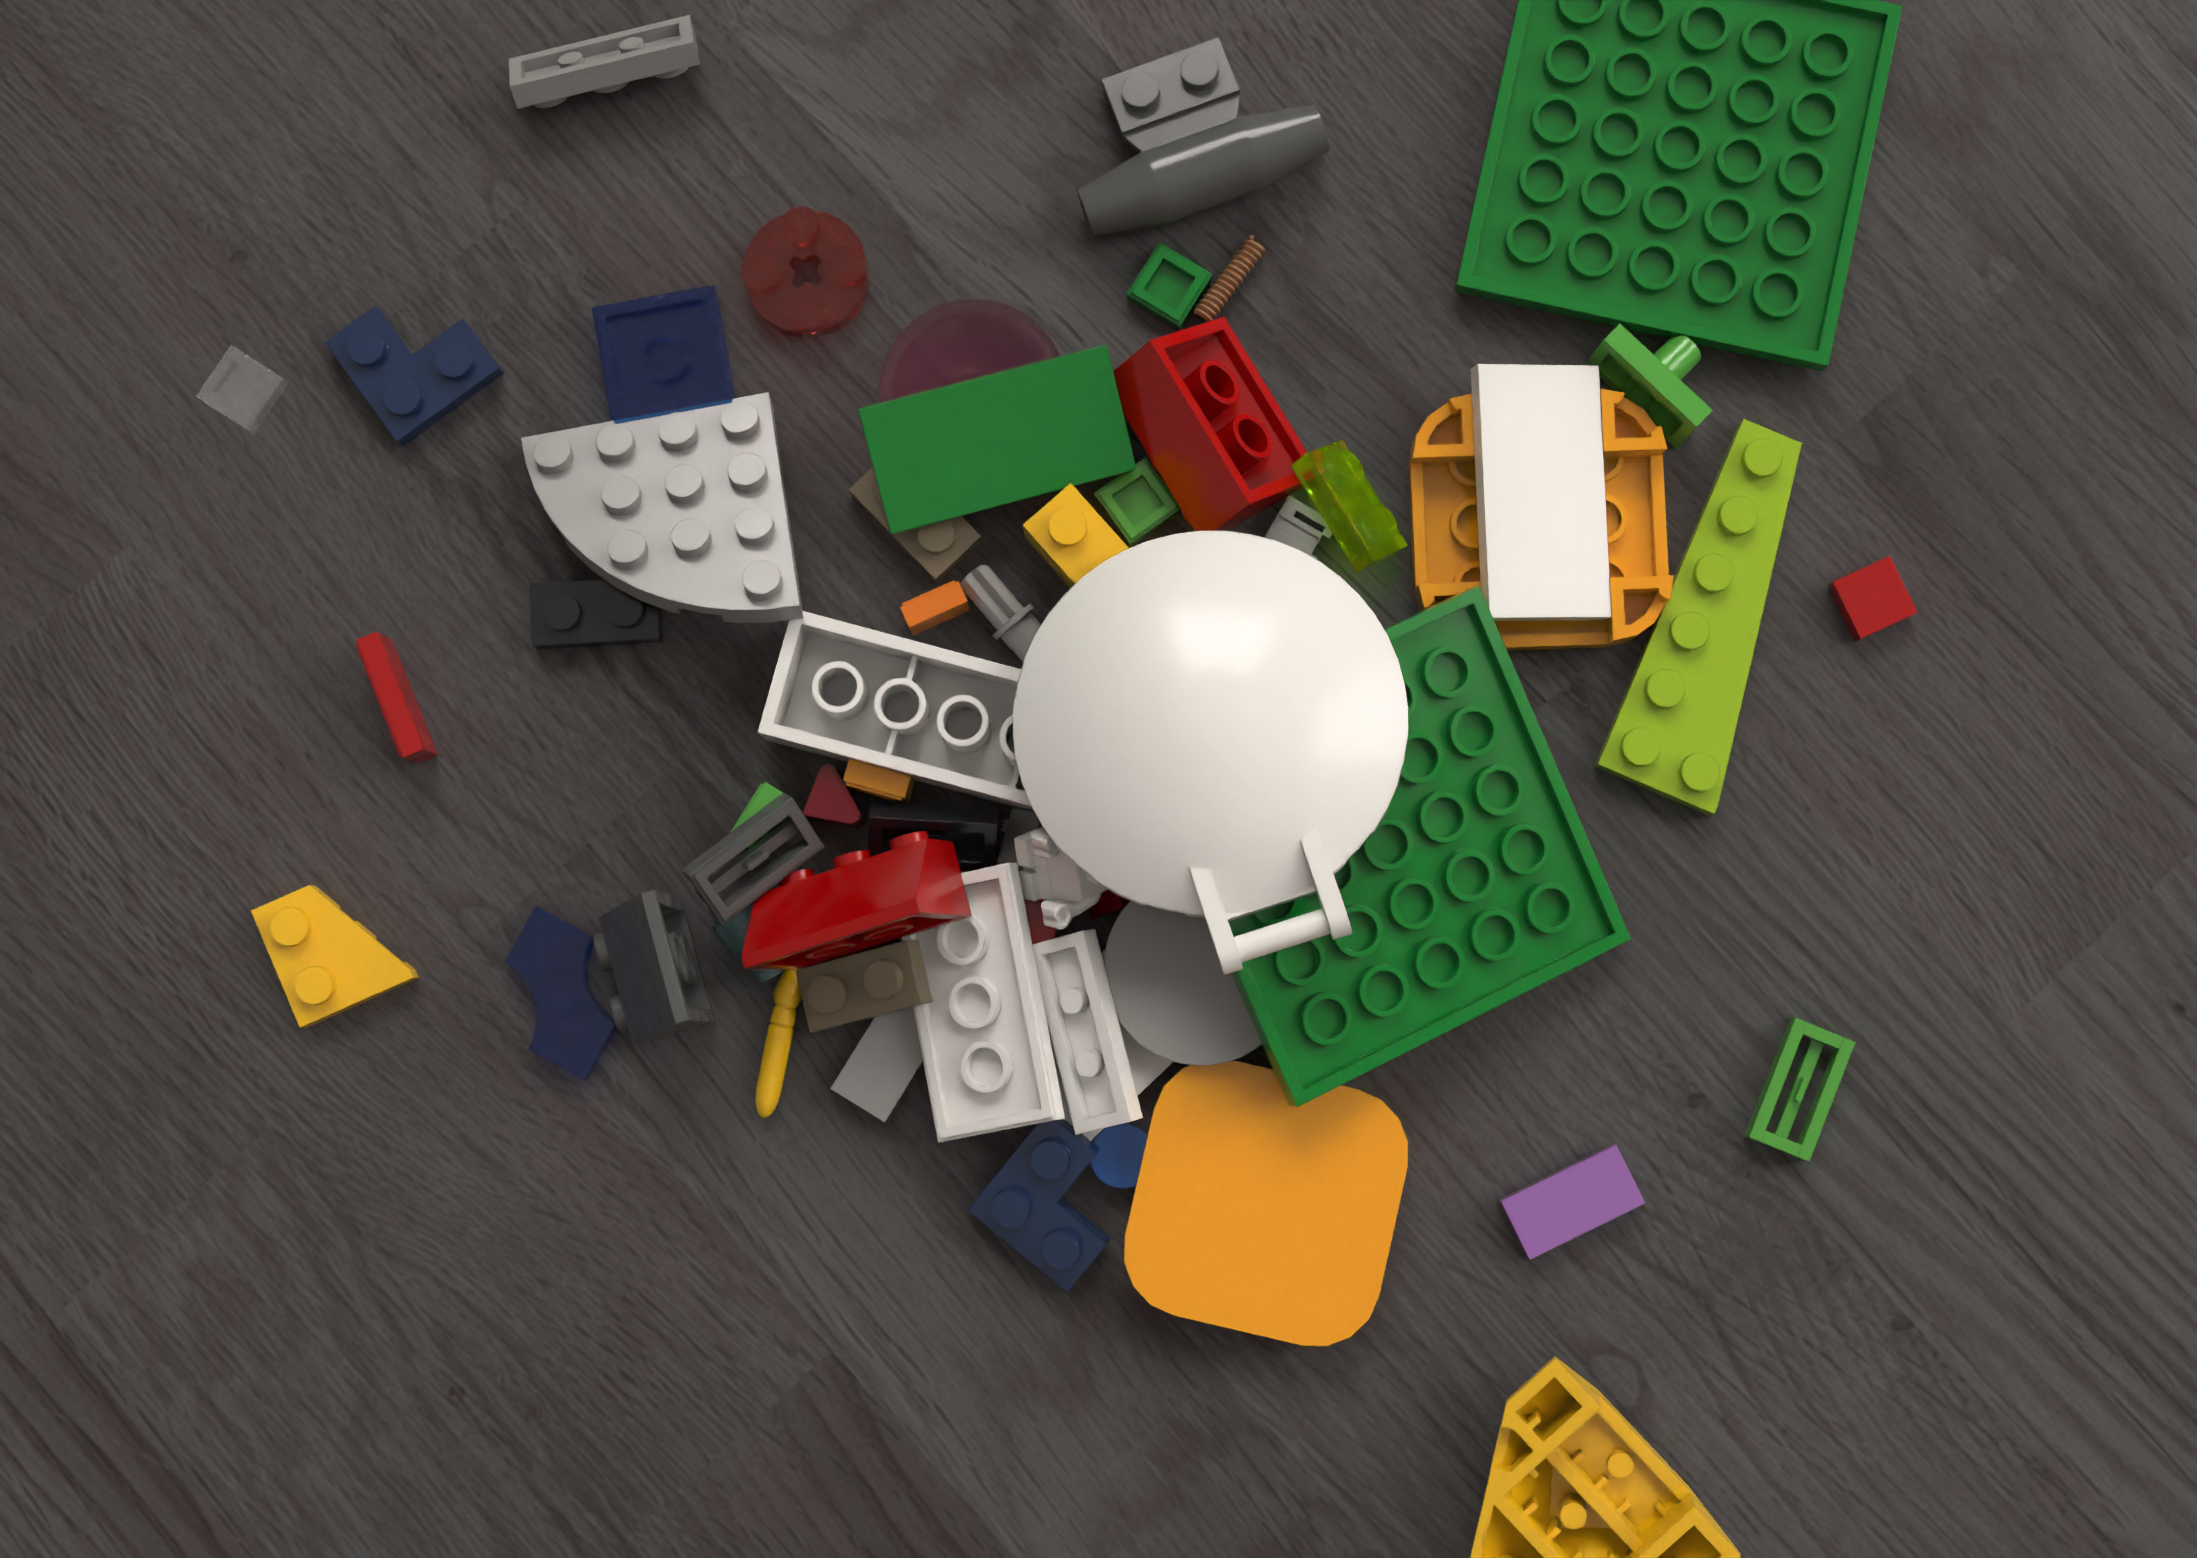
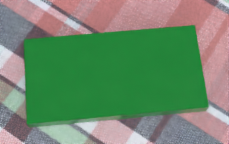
[857,344,1137,534]

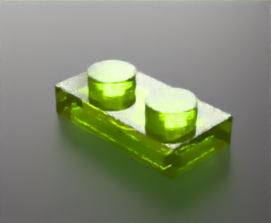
[1291,439,1408,573]

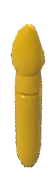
[755,969,802,1118]

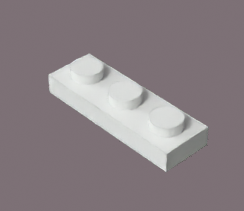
[1033,929,1143,1135]

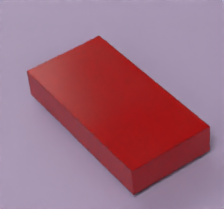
[355,631,438,764]

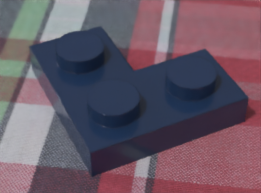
[324,306,504,446]
[968,1119,1111,1293]

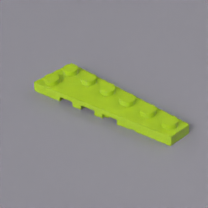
[1594,419,1802,816]

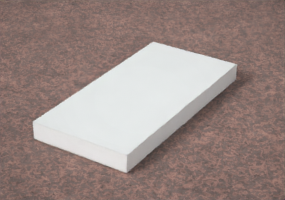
[1471,364,1611,621]
[901,863,1065,1143]

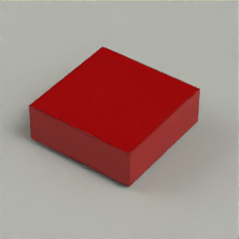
[1828,556,1918,642]

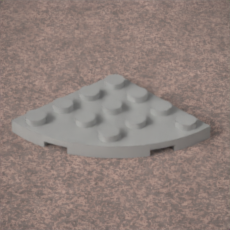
[521,392,804,623]

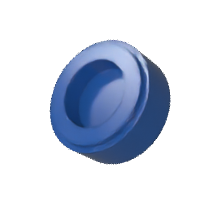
[1091,1123,1147,1188]

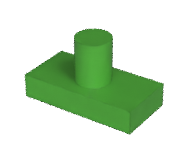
[1585,324,1713,449]

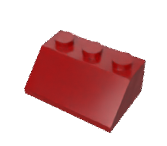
[1113,317,1321,531]
[741,831,972,970]

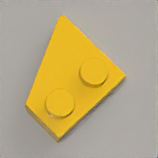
[251,885,419,1028]

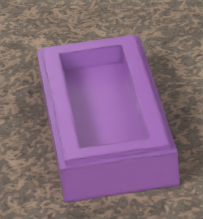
[1498,1144,1645,1260]

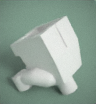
[1014,826,1108,929]

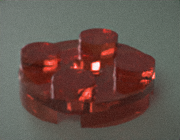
[742,206,869,337]

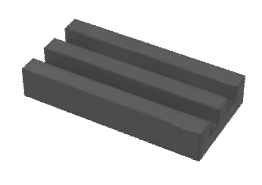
[681,792,824,925]

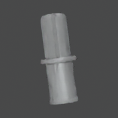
[961,564,1041,663]

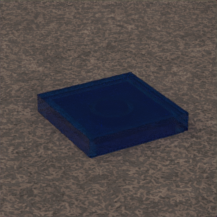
[592,285,737,424]

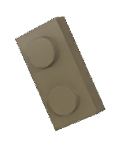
[849,468,982,583]
[796,939,933,1033]

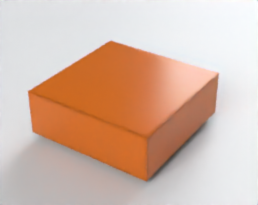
[900,580,971,636]

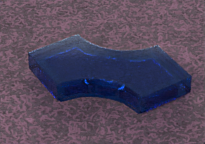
[505,906,617,1080]

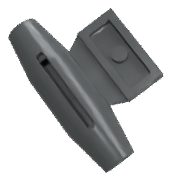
[1076,37,1330,237]

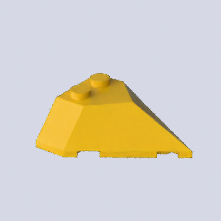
[1470,1356,1741,1558]

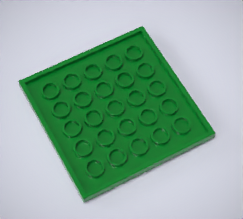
[1454,0,1902,371]
[1228,586,1631,1107]

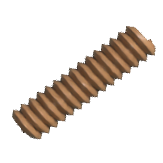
[1194,235,1265,322]

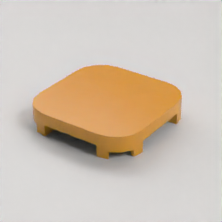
[1408,389,1674,651]
[1124,1060,1408,1346]

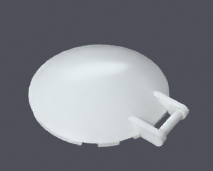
[1013,531,1408,975]

